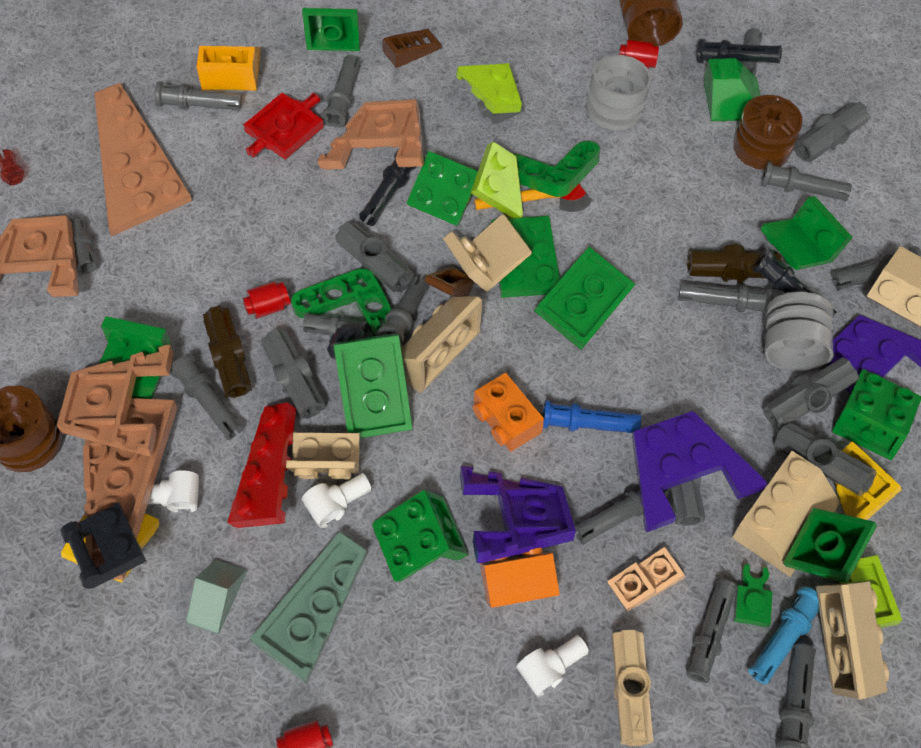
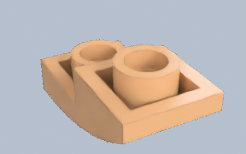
[607,547,685,611]

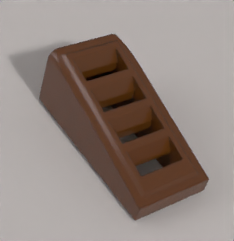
[382,29,442,69]
[424,266,474,297]

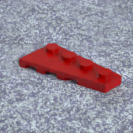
[227,402,296,528]

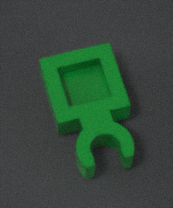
[734,564,773,627]

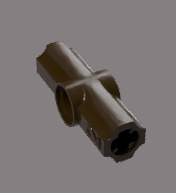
[687,244,782,283]
[203,306,252,398]

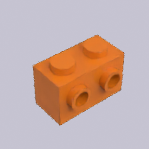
[472,372,544,452]
[480,547,560,608]

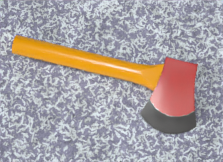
[474,184,592,212]

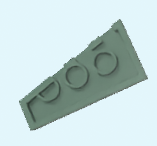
[250,531,367,684]

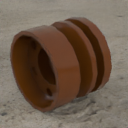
[620,0,683,46]
[733,95,802,170]
[0,385,63,473]

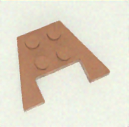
[317,99,424,170]
[0,215,79,297]
[57,345,174,456]

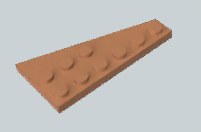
[94,83,192,236]
[83,398,178,580]

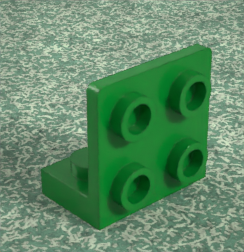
[407,151,478,226]
[760,196,853,270]
[99,316,173,399]
[831,370,921,461]
[372,490,469,582]

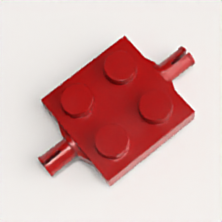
[243,92,324,160]

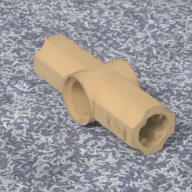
[611,630,654,746]

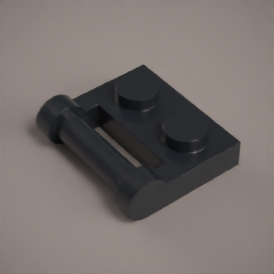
[60,502,147,589]

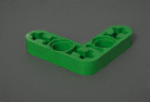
[511,141,600,197]
[291,269,392,337]

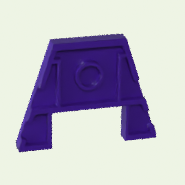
[827,315,921,394]
[632,411,767,533]
[460,466,576,563]

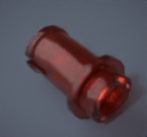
[0,149,24,185]

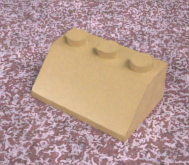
[867,246,921,328]
[401,296,482,393]
[732,451,840,577]
[816,581,889,699]

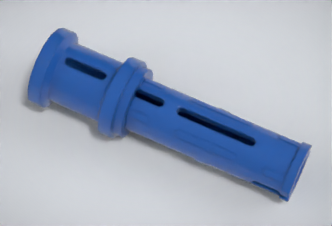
[543,400,641,434]

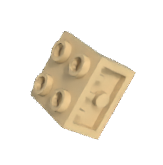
[443,215,532,292]
[286,433,360,480]

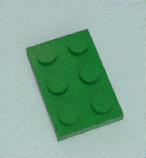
[491,216,560,298]
[534,247,636,350]
[333,333,413,438]

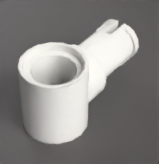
[148,471,199,512]
[302,473,371,528]
[516,635,588,698]

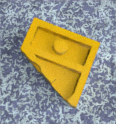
[835,441,902,520]

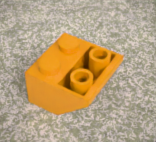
[196,46,261,91]

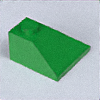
[302,8,360,51]
[703,58,761,121]
[783,508,877,583]

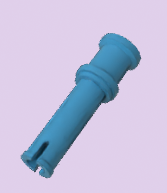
[748,586,820,685]

